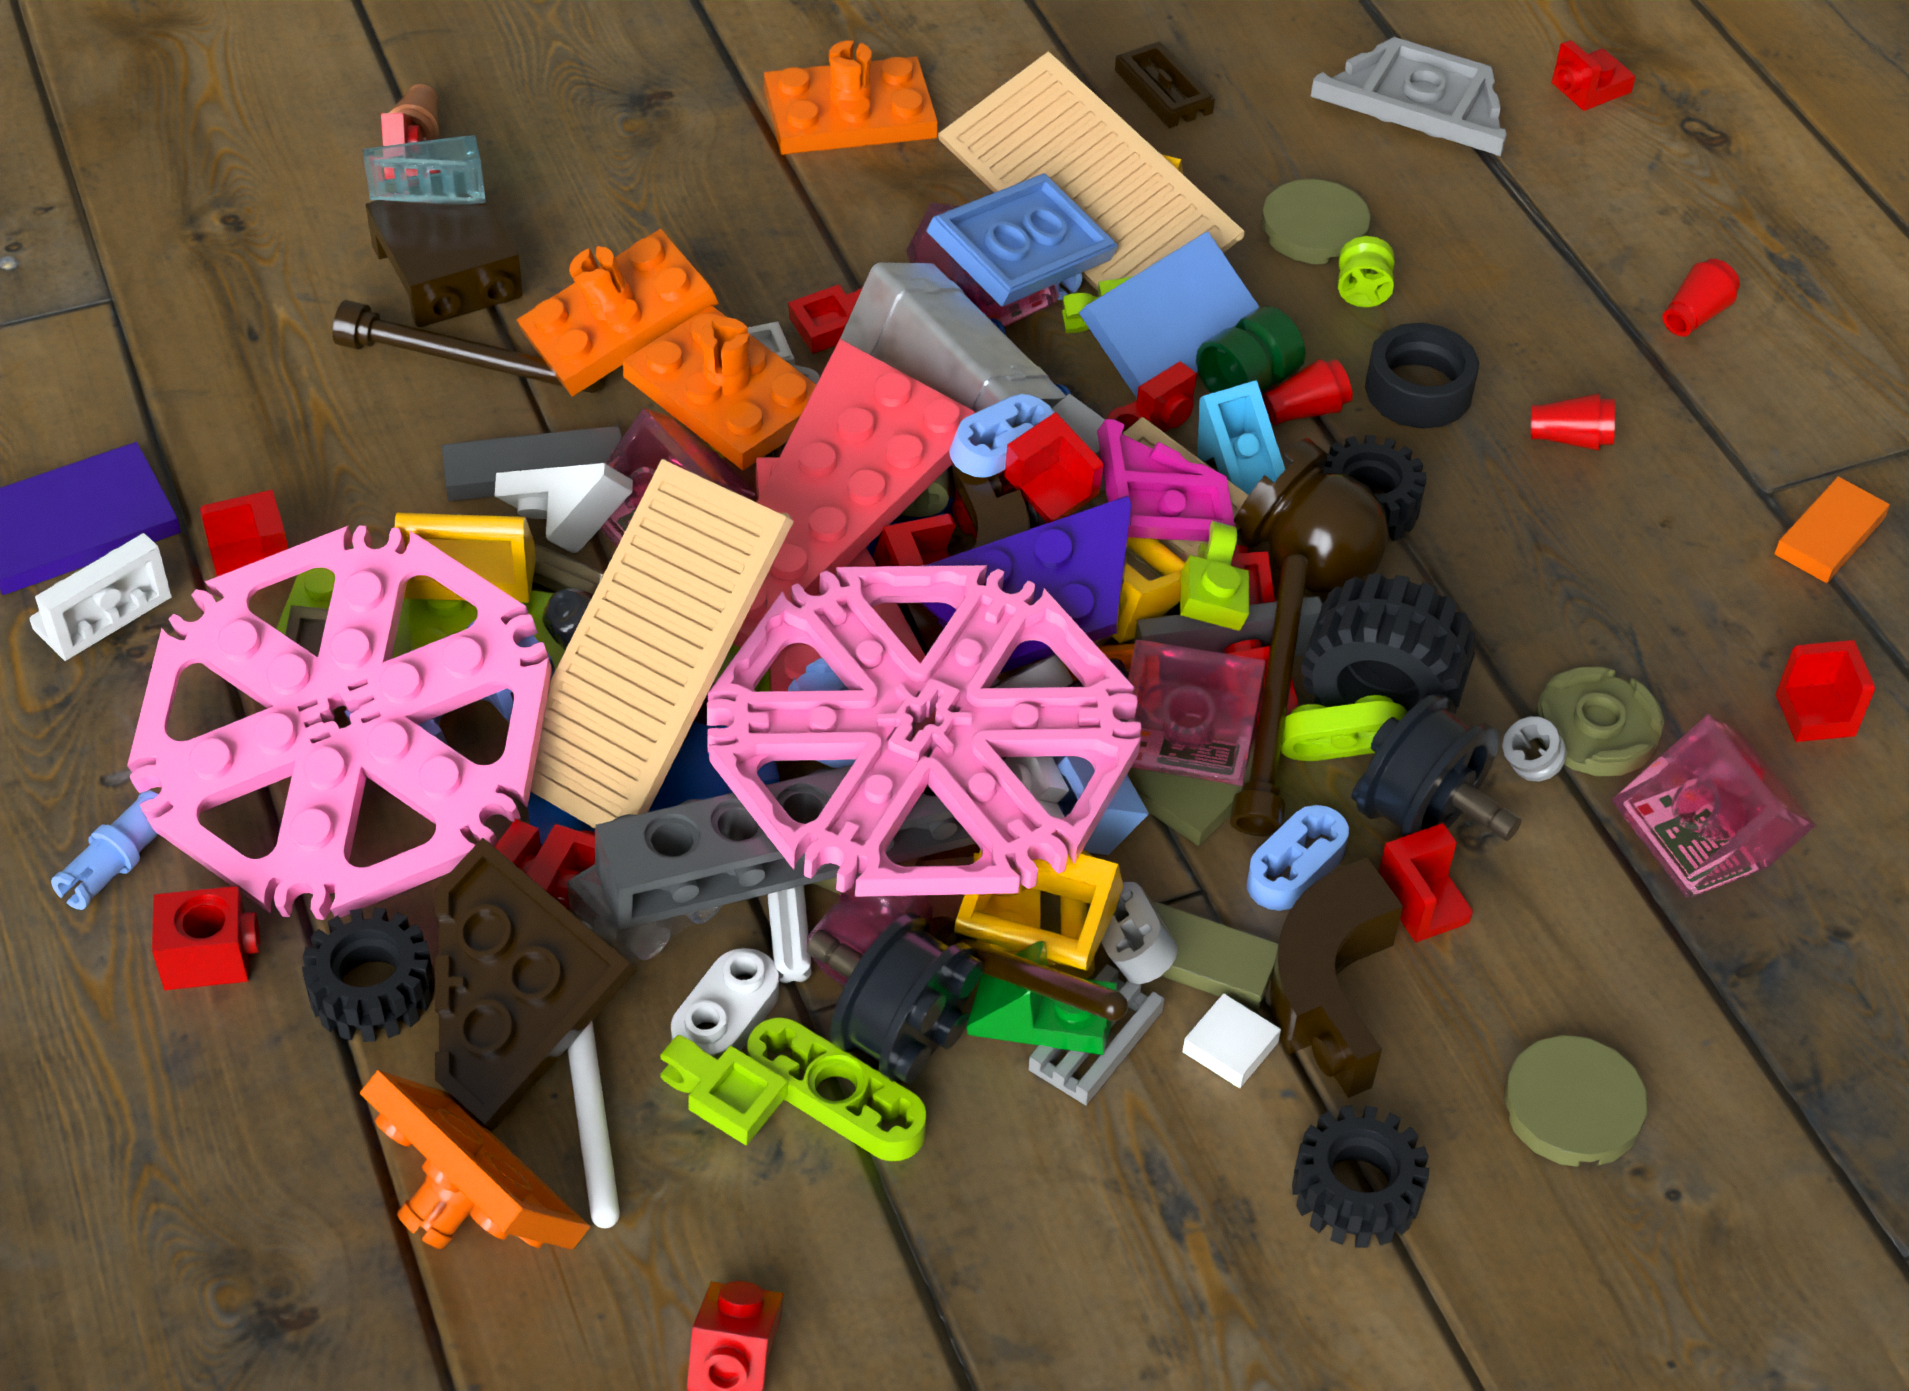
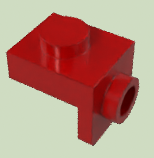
[687,1281,784,1391]

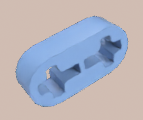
[949,394,1054,478]
[1246,805,1349,911]

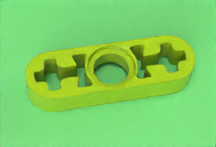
[747,1018,926,1161]

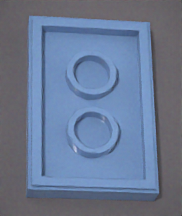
[926,173,1118,307]
[1079,231,1259,398]

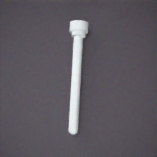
[568,921,620,1228]

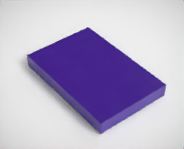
[0,442,181,595]

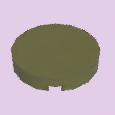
[1261,179,1371,265]
[1534,666,1664,776]
[1504,1035,1648,1167]

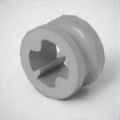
[1502,716,1567,782]

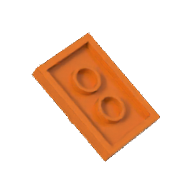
[764,40,938,155]
[516,228,719,397]
[622,305,817,471]
[360,1070,591,1250]

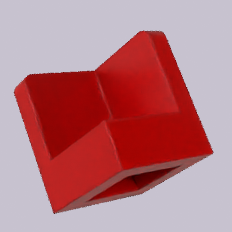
[1004,412,1103,523]
[200,489,289,577]
[872,514,956,609]
[1775,640,1875,742]
[1379,823,1473,943]

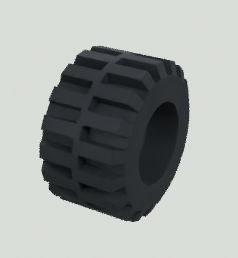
[1301,573,1477,714]

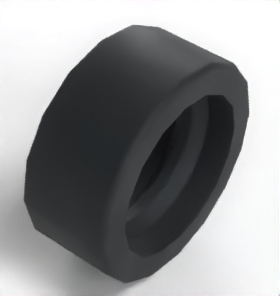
[1365,322,1480,429]

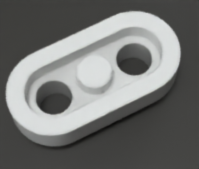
[671,948,779,1060]

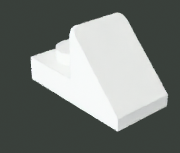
[495,463,633,553]

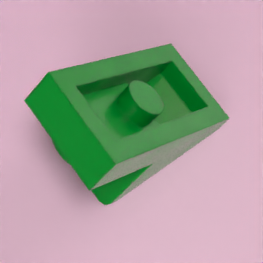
[966,941,1117,1055]

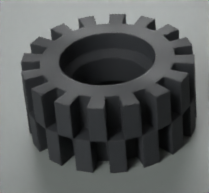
[1323,435,1427,542]
[302,907,435,1042]
[1292,1105,1430,1248]

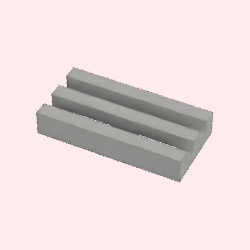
[1028,964,1165,1105]

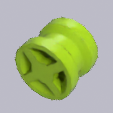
[1338,236,1395,308]

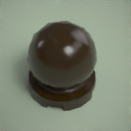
[1234,438,1390,593]

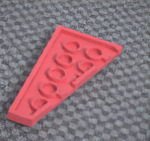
[733,339,976,648]

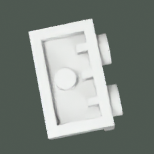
[30,533,171,661]

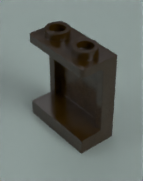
[365,174,523,327]

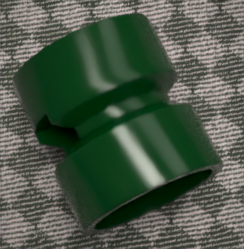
[1196,305,1306,395]

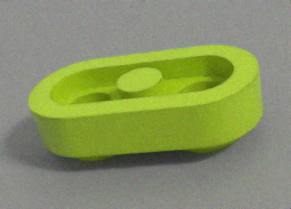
[1281,695,1407,761]

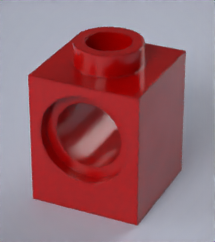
[152,886,260,990]

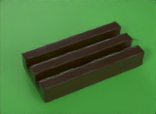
[1115,41,1215,128]

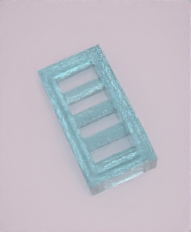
[362,135,486,204]

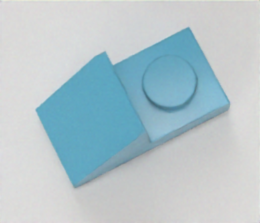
[1197,380,1285,495]

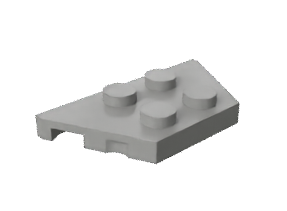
[1311,37,1507,156]

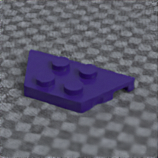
[921,496,1132,674]

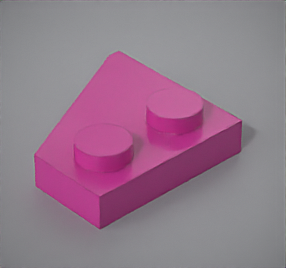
[1097,419,1235,542]

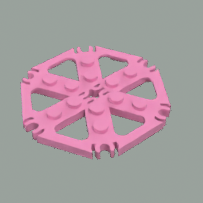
[127,525,552,920]
[707,565,1141,897]

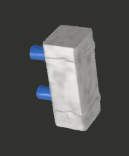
[840,263,1071,449]

